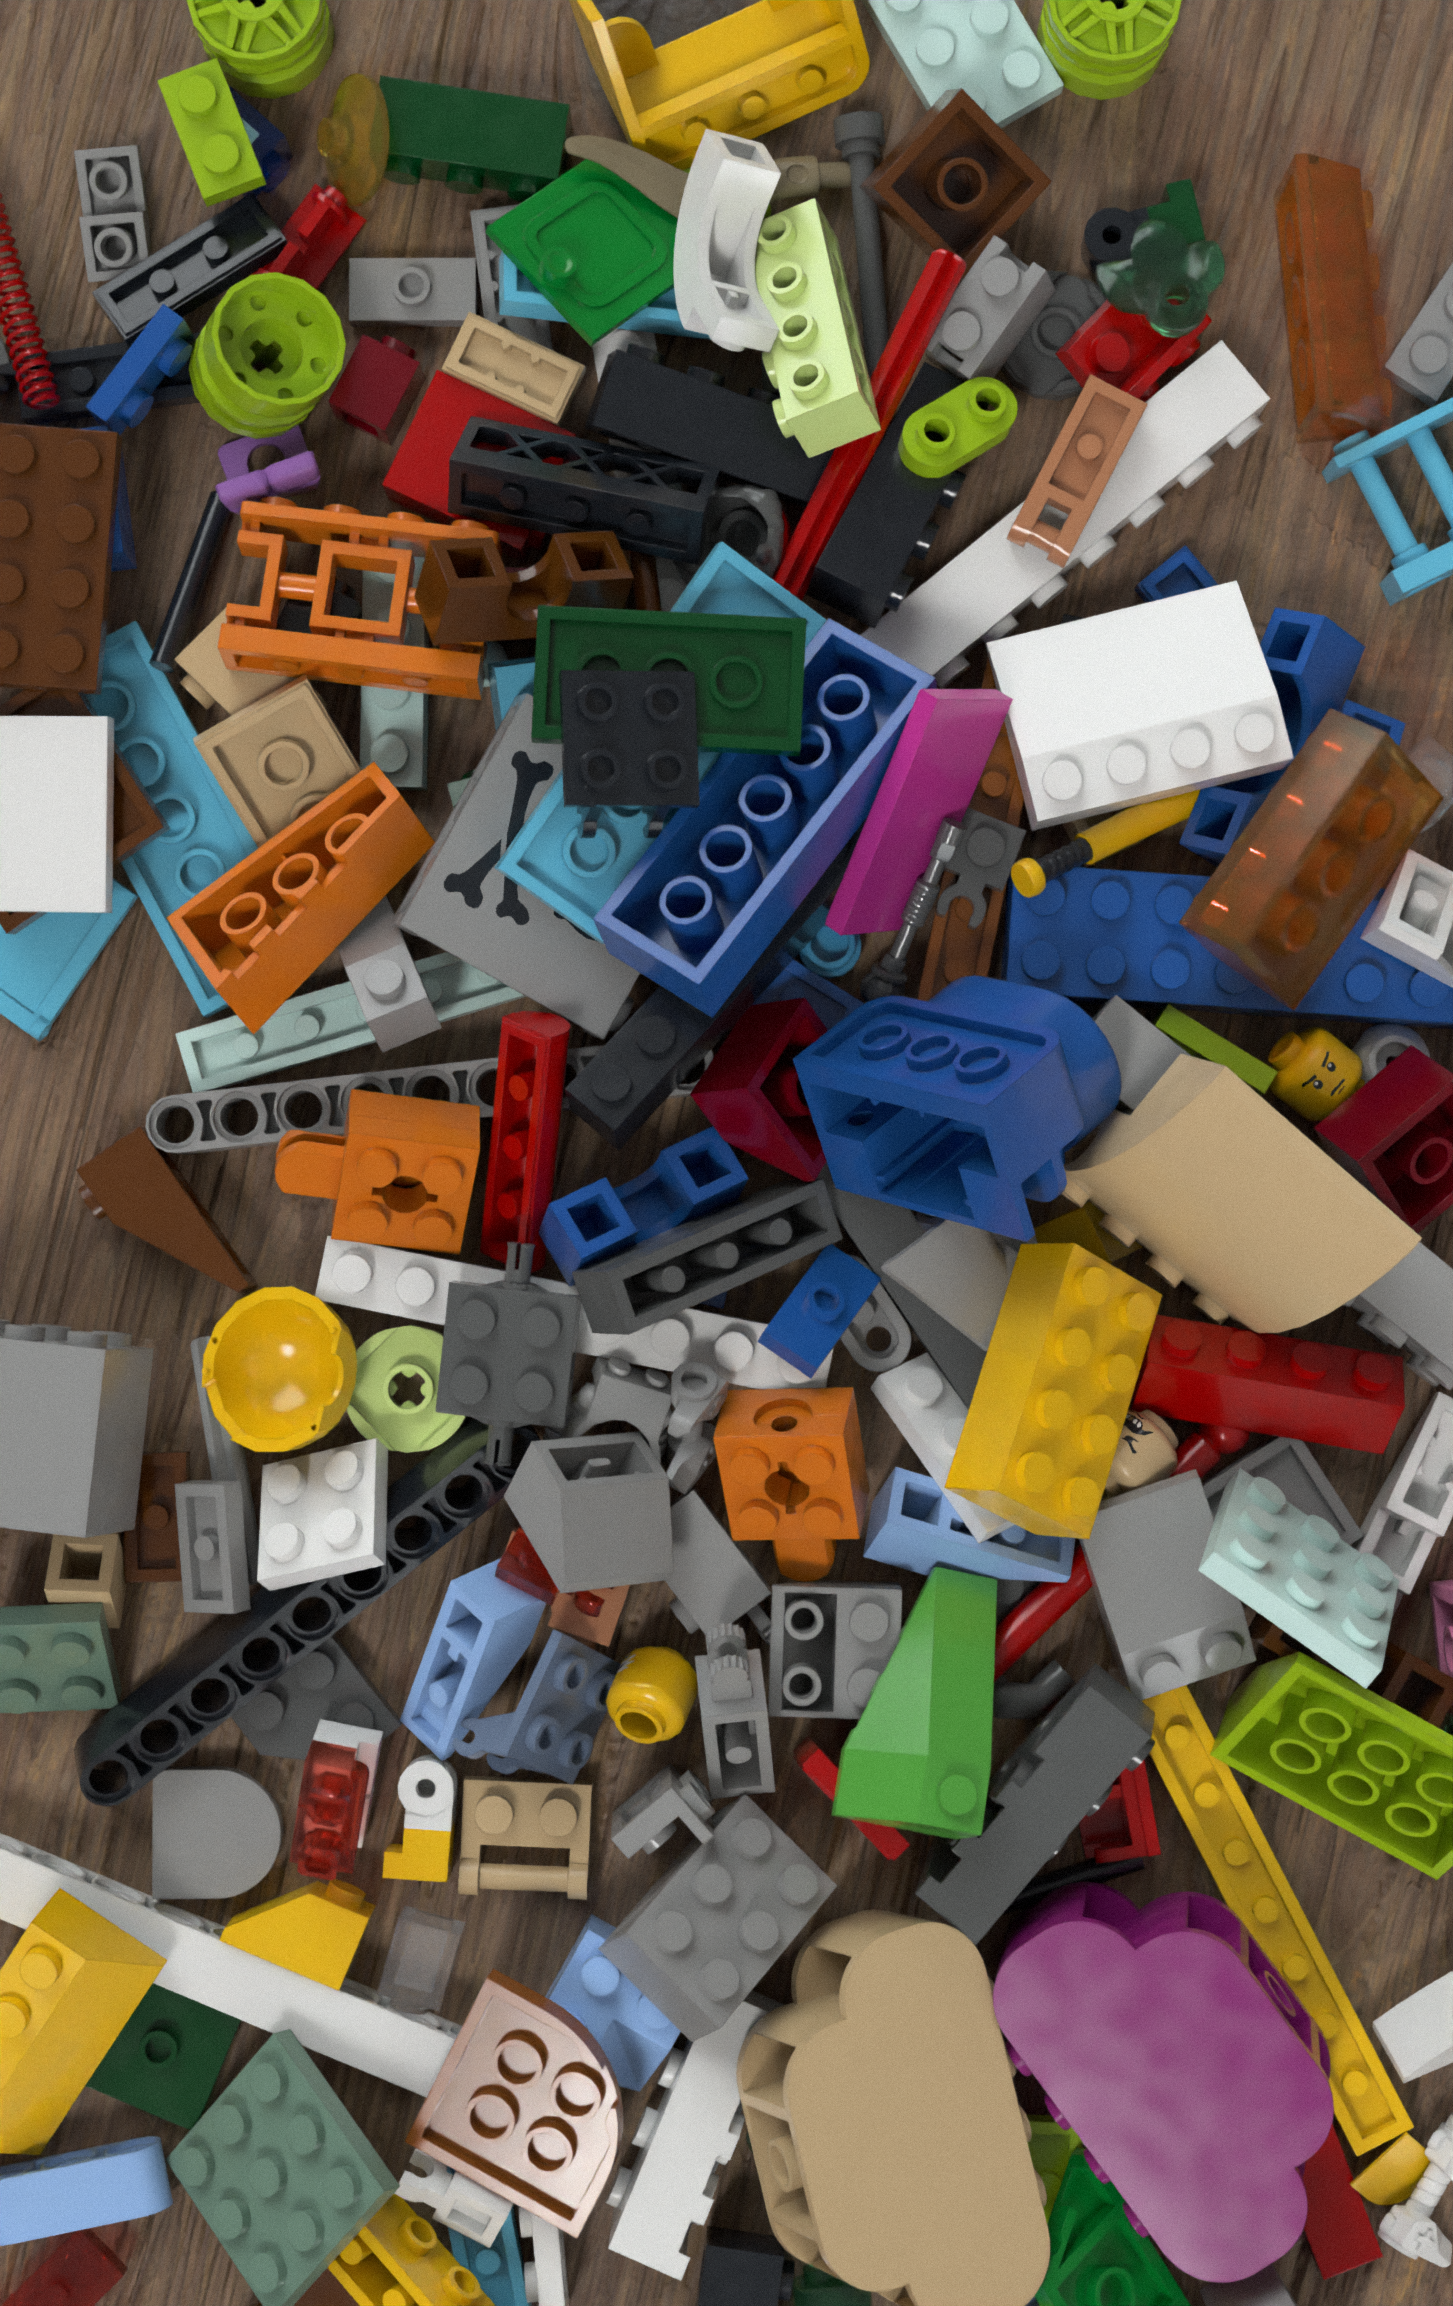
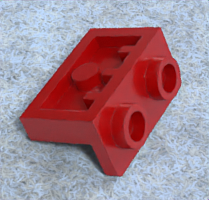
[1055,265,1212,402]

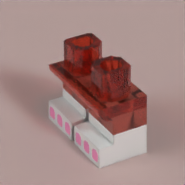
[289,1719,383,1881]

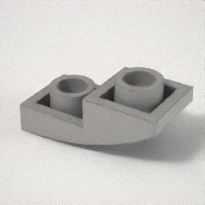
[74,145,152,282]

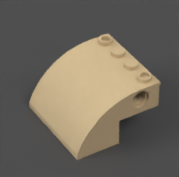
[1061,1054,1422,1333]

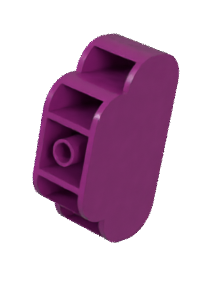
[993,1882,1334,2283]

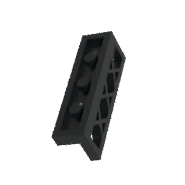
[448,416,721,565]

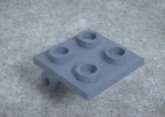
[453,1629,621,1785]

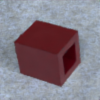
[328,334,426,446]

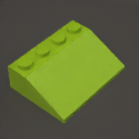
[1210,1652,1453,1880]

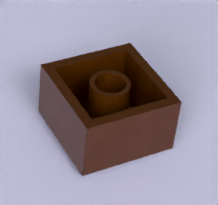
[859,88,1052,279]

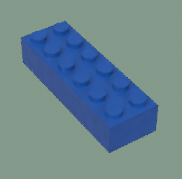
[593,618,938,1018]

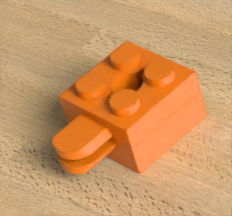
[275,1089,480,1255]
[713,1387,870,1582]

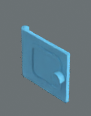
[0,878,139,1042]

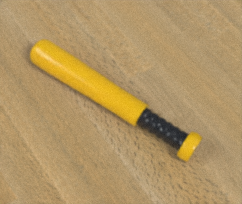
[1011,789,1201,898]

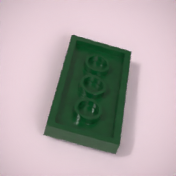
[531,605,806,756]

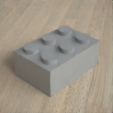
[598,1794,837,2042]

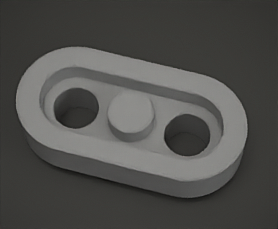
[840,1254,911,1372]

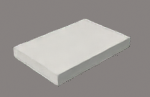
[0,716,114,913]

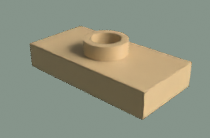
[442,312,586,427]

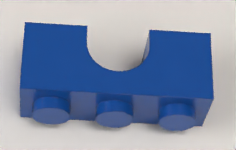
[539,1126,749,1287]

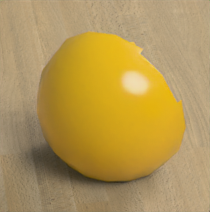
[202,1286,357,1452]

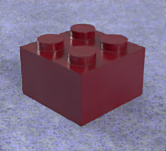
[1314,1045,1453,1234]

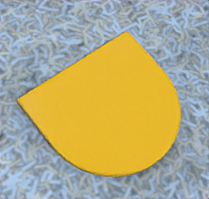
[1350,2132,1431,2205]

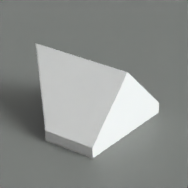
[1360,849,1453,988]

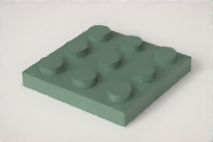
[165,2029,400,2306]

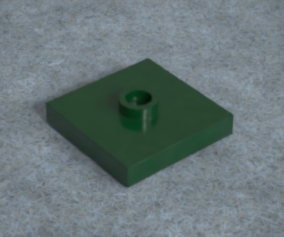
[86,1983,242,2130]

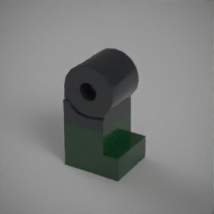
[1080,178,1206,277]

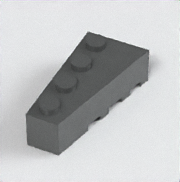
[915,1663,1155,1945]

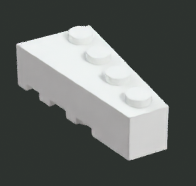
[605,1991,784,2281]

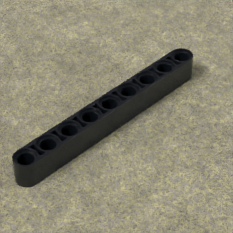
[74,1419,540,1807]

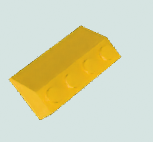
[0,1888,168,2155]

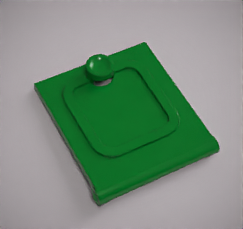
[485,159,678,347]

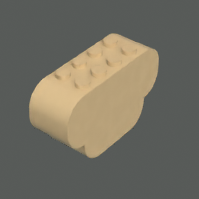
[736,1909,1050,2306]

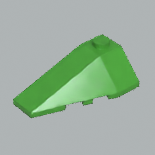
[832,1567,997,1840]

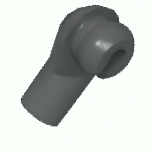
[993,1659,1075,1719]

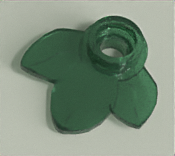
[1096,219,1225,338]

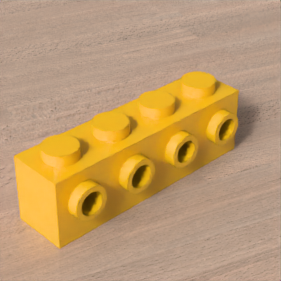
[328,2194,496,2306]

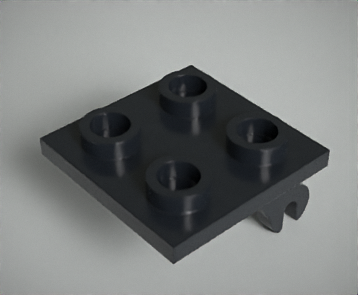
[559,670,700,838]

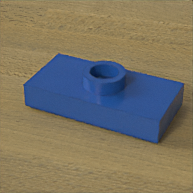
[757,1244,882,1378]

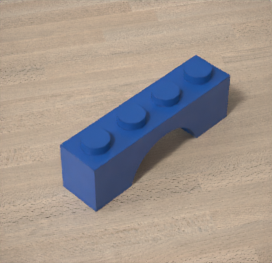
[1179,608,1365,881]

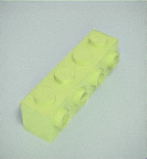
[755,198,881,458]

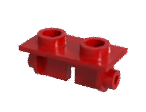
[248,184,367,290]

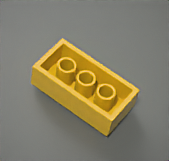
[944,1243,1162,1539]

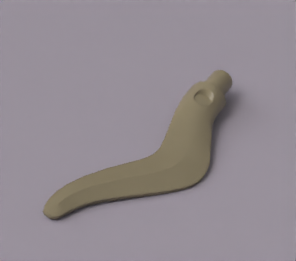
[565,135,851,219]

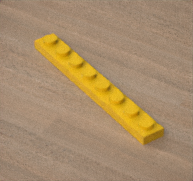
[1125,1685,1414,2157]

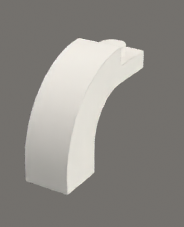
[673,128,781,353]

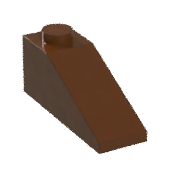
[76,1126,258,1292]

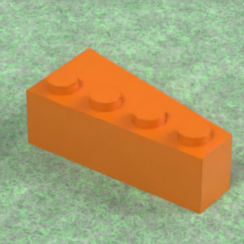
[166,762,435,1035]

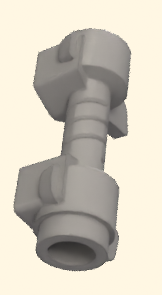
[666,1361,728,1495]

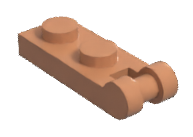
[1006,374,1148,568]

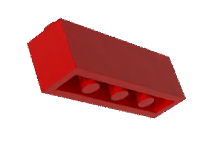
[1131,1314,1405,1454]

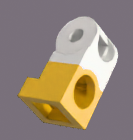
[382,1754,458,1882]

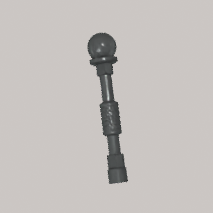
[860,817,967,1002]

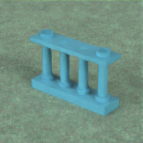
[1322,397,1453,606]

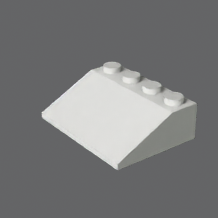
[986,581,1294,831]

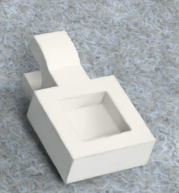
[394,2148,513,2248]

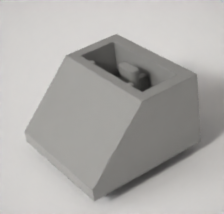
[504,1431,674,1593]
[768,1580,902,1719]

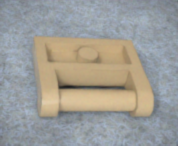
[458,1775,593,1900]

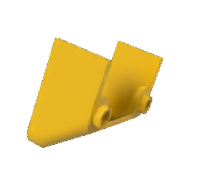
[569,0,870,170]

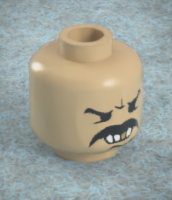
[1102,1409,1178,1500]

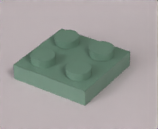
[0,1602,122,1714]

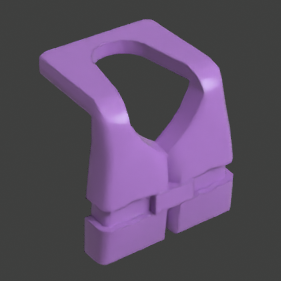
[215,426,321,515]

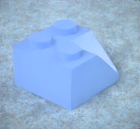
[545,1914,681,2092]

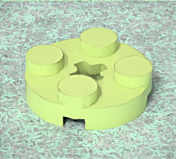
[347,1325,467,1453]

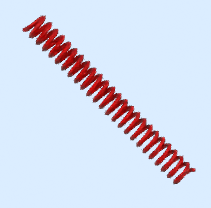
[0,193,61,410]

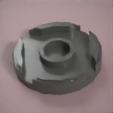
[1000,270,1108,401]

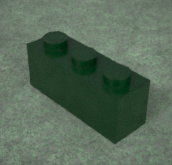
[369,75,573,202]

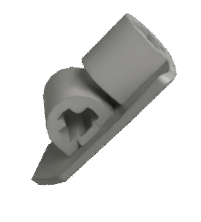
[881,1212,1018,1351]

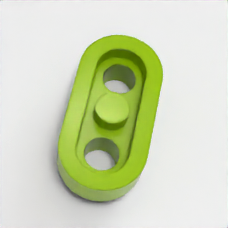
[898,377,1018,478]

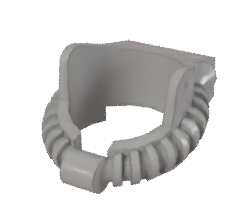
[543,1357,673,1463]

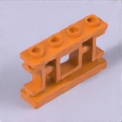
[217,496,502,700]

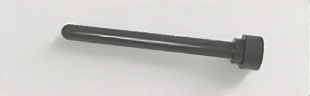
[833,111,889,378]

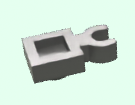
[936,807,1026,930]

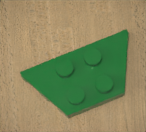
[1034,2148,1191,2306]

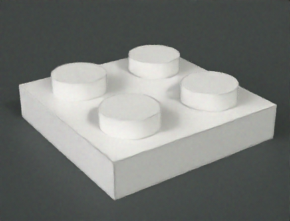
[257,1438,388,1591]

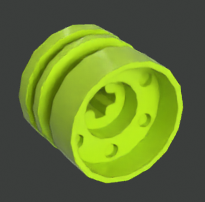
[187,0,335,99]
[1037,0,1182,100]
[189,272,346,439]

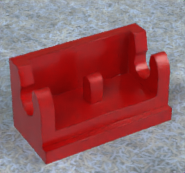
[1078,1760,1161,1863]

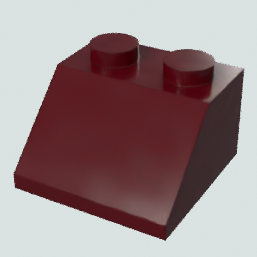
[690,997,828,1182]

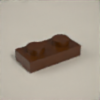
[124,1451,191,1583]

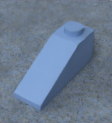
[863,1467,1075,1583]
[400,1556,549,1761]

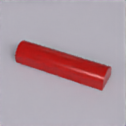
[480,1011,570,1273]

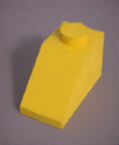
[219,1879,376,1991]

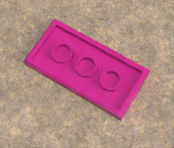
[825,689,1013,936]

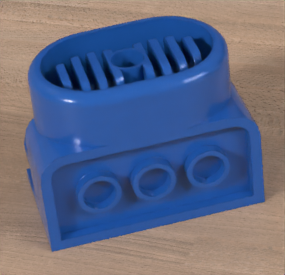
[793,975,1122,1242]

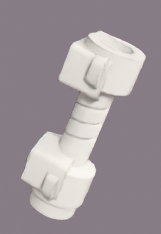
[1377,2112,1453,2267]

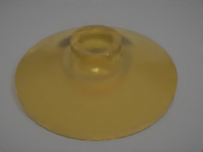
[317,73,390,207]

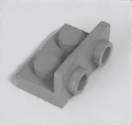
[611,1763,715,1859]

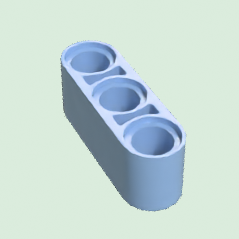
[0,2136,173,2246]

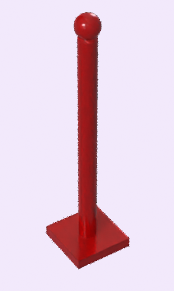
[792,1423,1250,1861]

